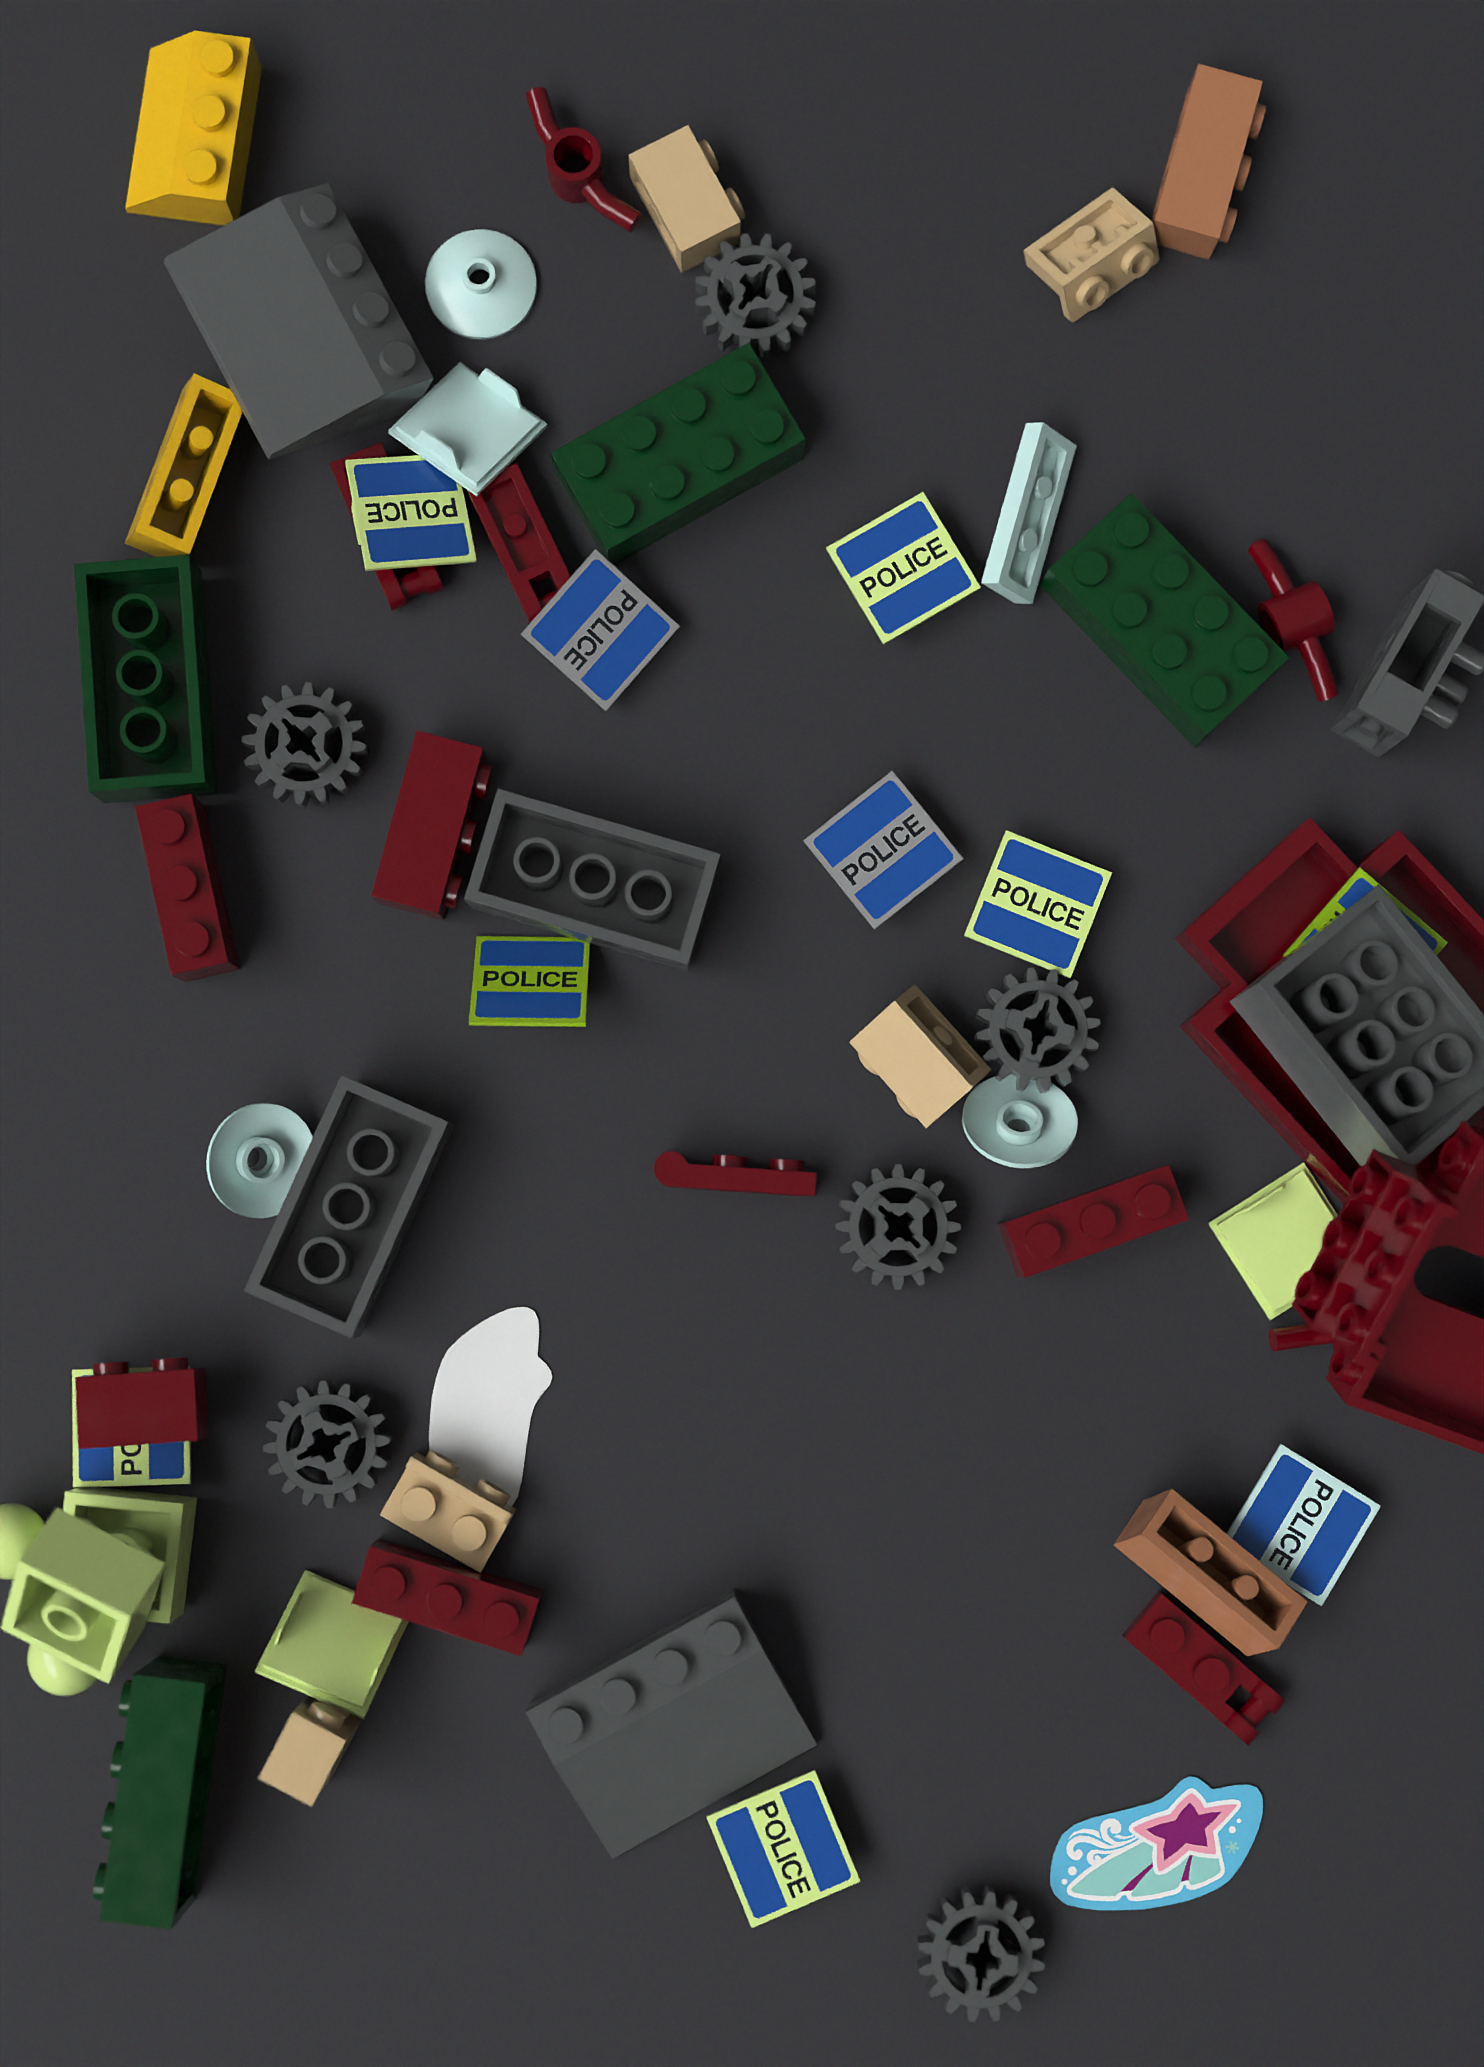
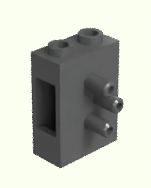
[1330,568,1484,758]

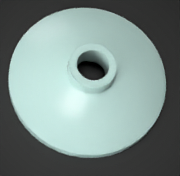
[425,229,537,340]
[962,1074,1078,1168]
[206,1103,313,1218]

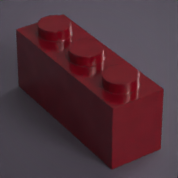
[371,730,494,920]
[135,794,240,982]
[997,1165,1189,1278]
[352,1539,544,1656]

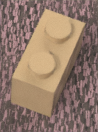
[628,125,745,273]
[849,984,992,1128]
[258,1695,362,1807]

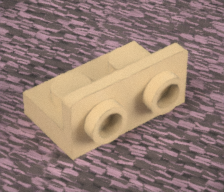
[1023,187,1159,322]
[380,1450,517,1573]

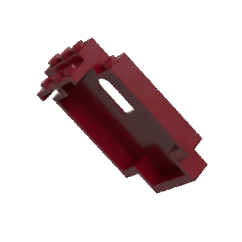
[1175,818,1484,1204]
[1292,1120,1484,1455]

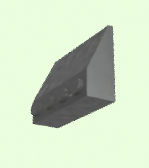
[163,183,433,460]
[1229,885,1484,1166]
[525,1588,817,1859]

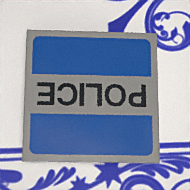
[520,549,680,711]
[803,771,963,930]

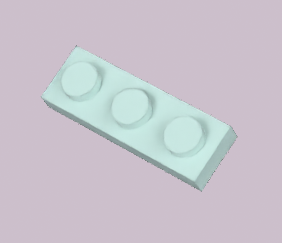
[981,422,1077,604]

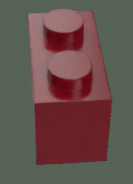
[75,1357,209,1449]

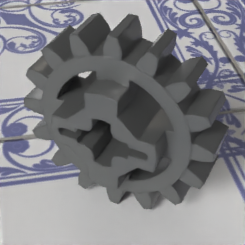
[695,233,816,360]
[241,682,369,809]
[974,967,1101,1093]
[834,1164,961,1290]
[263,1379,393,1509]
[916,1885,1046,2022]

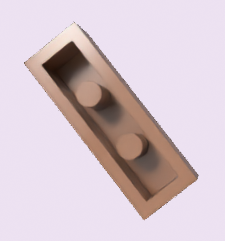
[1151,63,1266,260]
[1113,1489,1308,1656]

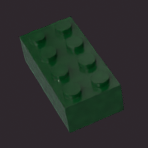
[551,343,806,565]
[1040,493,1289,748]
[74,555,218,804]
[93,1656,227,1930]

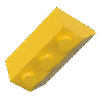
[125,31,262,225]

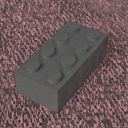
[464,789,721,972]
[244,1075,455,1338]

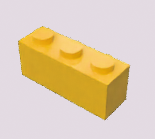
[125,373,243,557]

